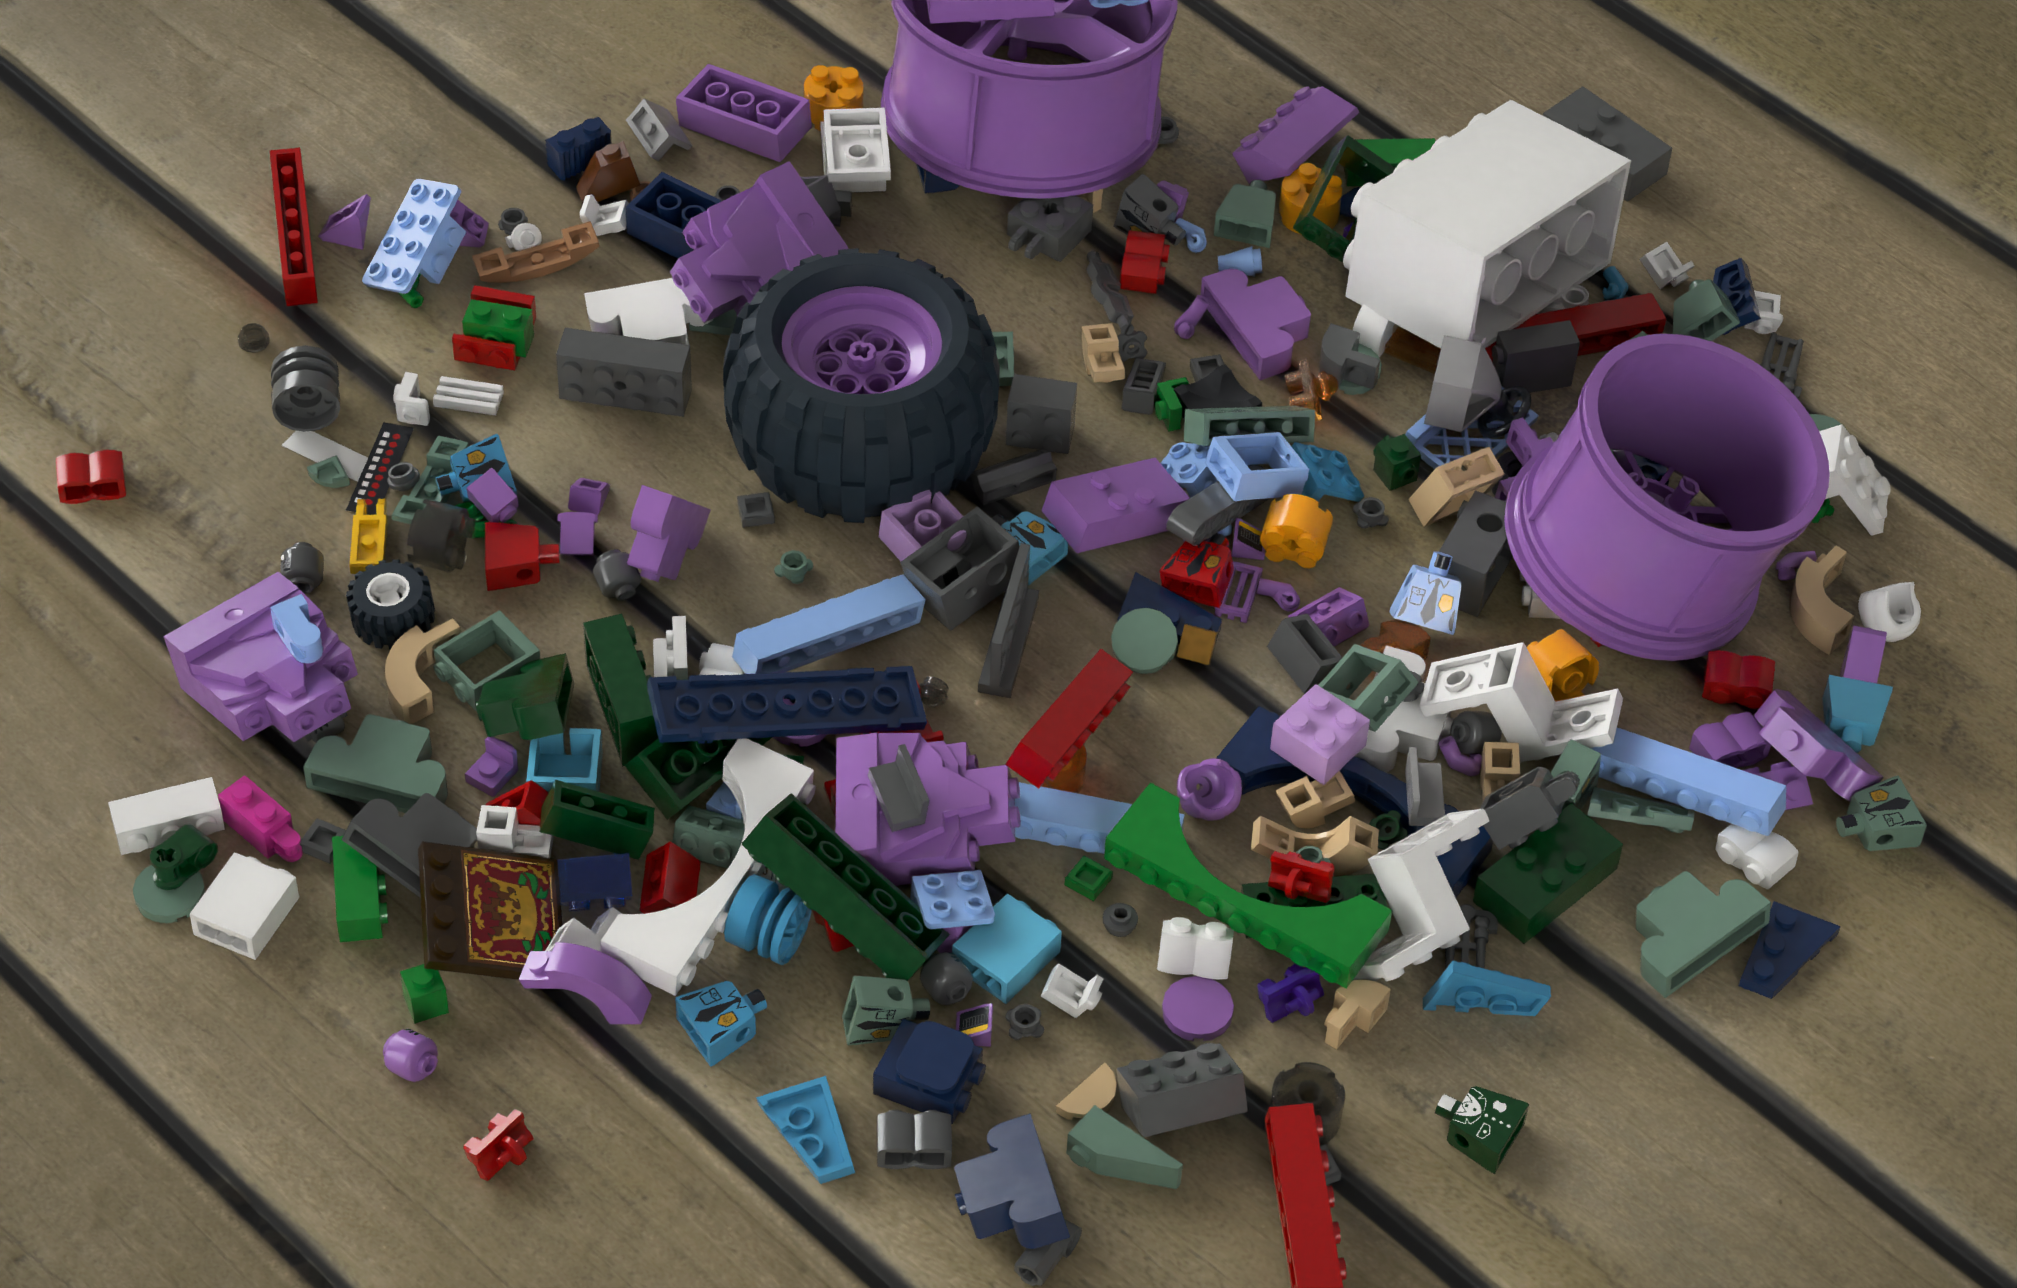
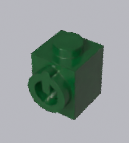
[1373,434,1421,491]

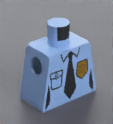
[1389,551,1461,635]

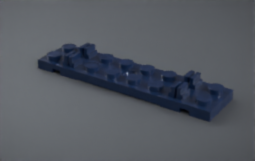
[647,666,927,744]

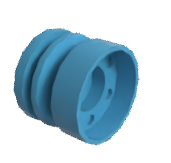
[724,874,812,965]

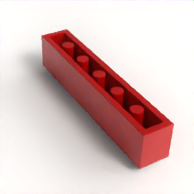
[270,147,318,306]
[1485,293,1666,362]
[1005,649,1133,789]
[1265,1103,1347,1288]

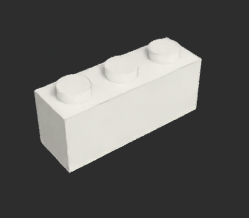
[108,777,225,855]

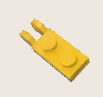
[349,499,388,574]

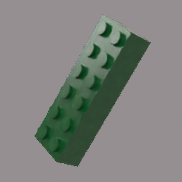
[741,793,950,982]

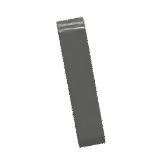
[1166,464,1270,546]

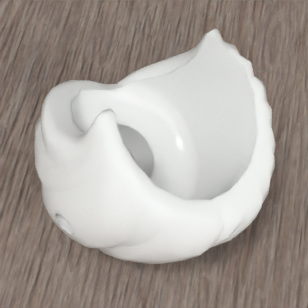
[1858,582,1921,642]

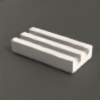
[433,376,504,416]

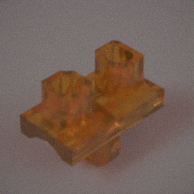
[1284,358,1338,421]

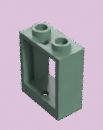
[433,610,541,711]
[1318,644,1419,732]

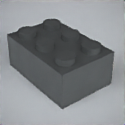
[1117,1043,1248,1138]

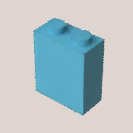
[952,893,1062,1004]

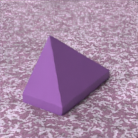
[318,194,371,250]

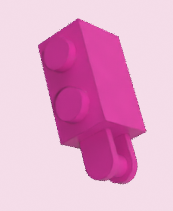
[218,775,303,862]

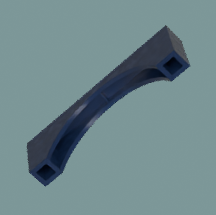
[1216,706,1493,898]

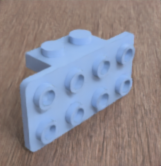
[362,179,466,294]

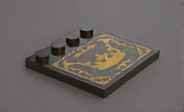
[418,841,563,980]

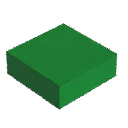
[1064,855,1113,901]

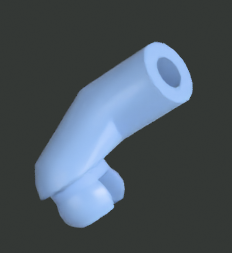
[1175,218,1207,253]

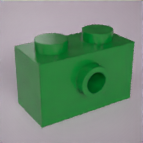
[462,299,534,358]

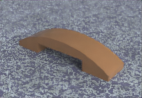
[472,221,600,283]

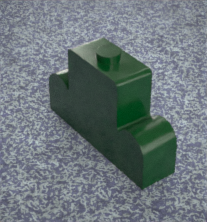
[476,653,574,740]

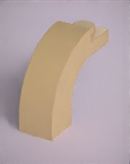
[1790,545,1854,655]
[385,618,461,724]
[1251,816,1379,877]

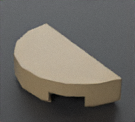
[1056,1063,1117,1120]

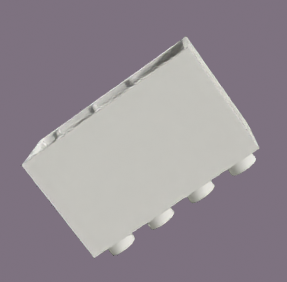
[1343,100,1631,348]

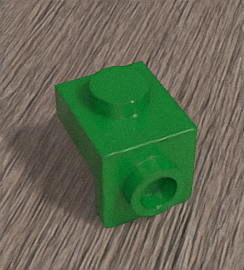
[1155,377,1189,432]

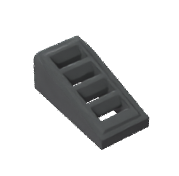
[1122,358,1166,415]

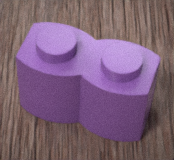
[1689,712,1771,768]

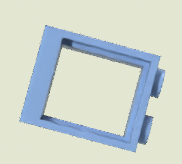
[1205,432,1309,501]

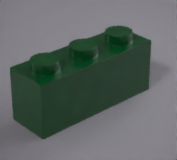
[539,780,655,860]

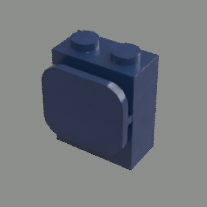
[873,1019,986,1124]

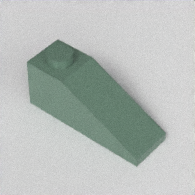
[1066,1105,1183,1189]

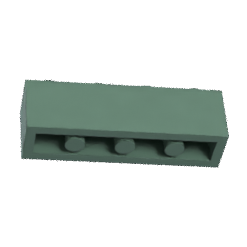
[1184,406,1315,446]

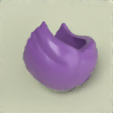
[1177,758,1242,821]

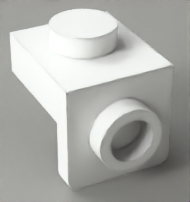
[580,194,629,236]
[1640,242,1695,289]
[1744,290,1783,334]
[393,372,430,426]
[1041,963,1103,1018]

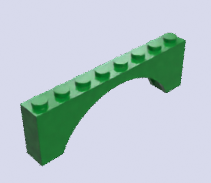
[1104,783,1392,989]

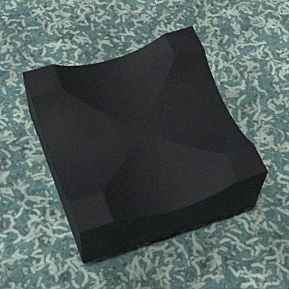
[1174,364,1262,419]

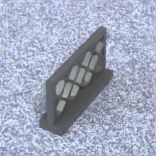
[978,543,1039,698]

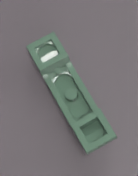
[391,435,469,527]

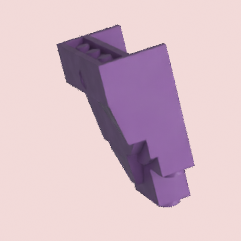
[670,161,849,323]
[163,572,358,742]
[835,733,1021,886]

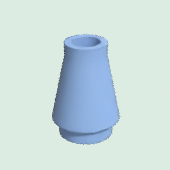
[1218,246,1263,277]

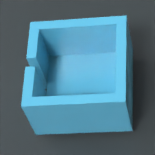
[526,728,603,792]

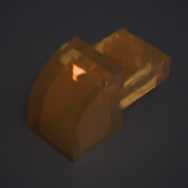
[1360,620,1431,660]

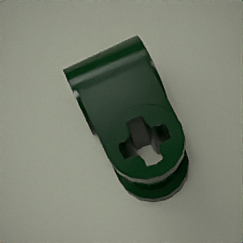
[150,824,218,890]

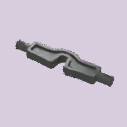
[1086,250,1134,335]

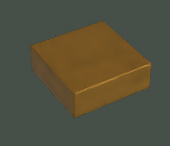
[1177,624,1218,665]

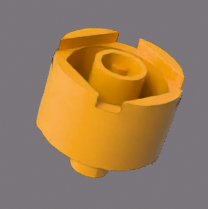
[804,65,864,131]
[1279,163,1342,235]
[1260,494,1333,569]
[1527,629,1599,702]

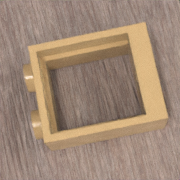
[1408,447,1505,527]

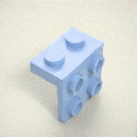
[1160,442,1218,497]
[910,870,995,929]

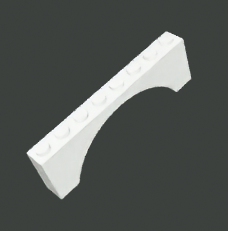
[601,738,816,996]

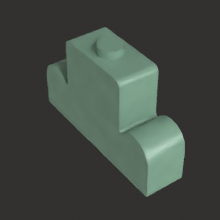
[303,714,448,813]
[1636,871,1771,998]

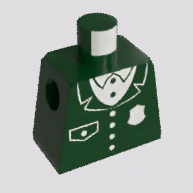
[1435,1086,1529,1174]

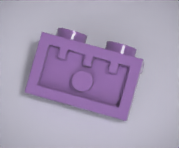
[1288,587,1369,646]

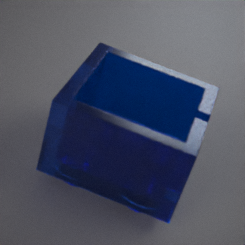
[557,853,633,912]

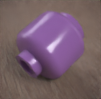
[383,1028,438,1082]

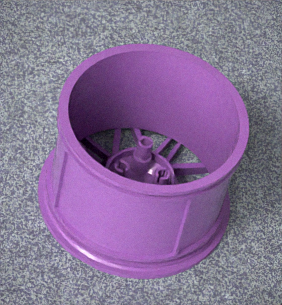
[1504,334,1830,661]

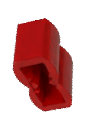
[1120,230,1170,294]
[56,450,126,504]
[1702,650,1775,709]

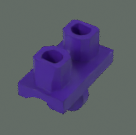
[1257,964,1324,1023]

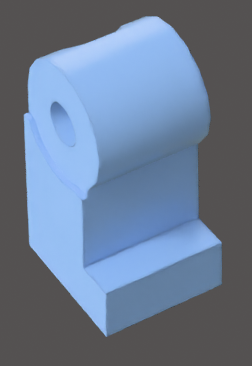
[270,594,323,663]

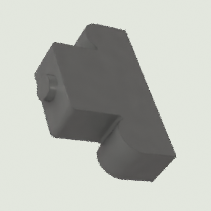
[342,793,477,898]

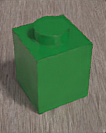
[400,964,449,1024]

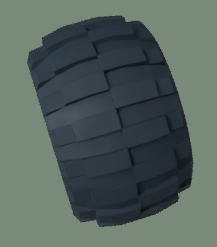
[723,248,1000,523]

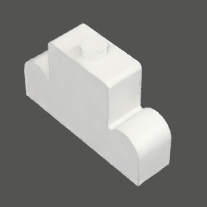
[584,278,714,351]
[1355,645,1454,773]

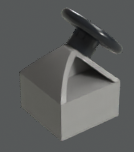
[1424,335,1532,438]

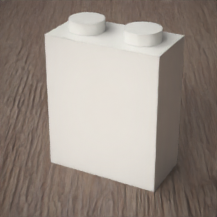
[190,852,299,960]

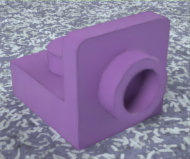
[465,737,518,797]

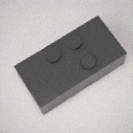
[1543,86,1672,202]

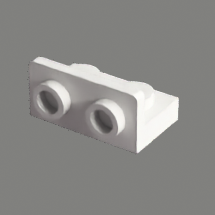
[653,616,688,680]

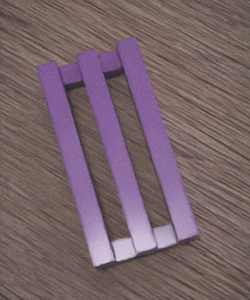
[1215,561,1263,623]

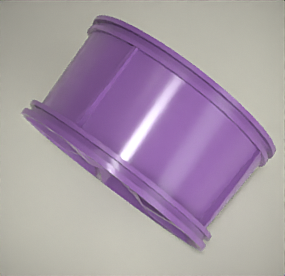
[881,0,1178,199]

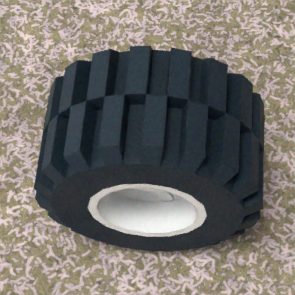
[346,559,435,649]

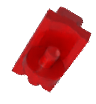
[1268,851,1334,903]
[463,1109,534,1181]

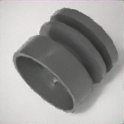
[271,345,340,432]

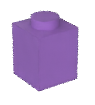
[467,468,518,523]

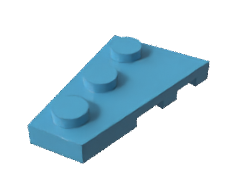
[1423,961,1551,1016]
[756,1076,855,1184]

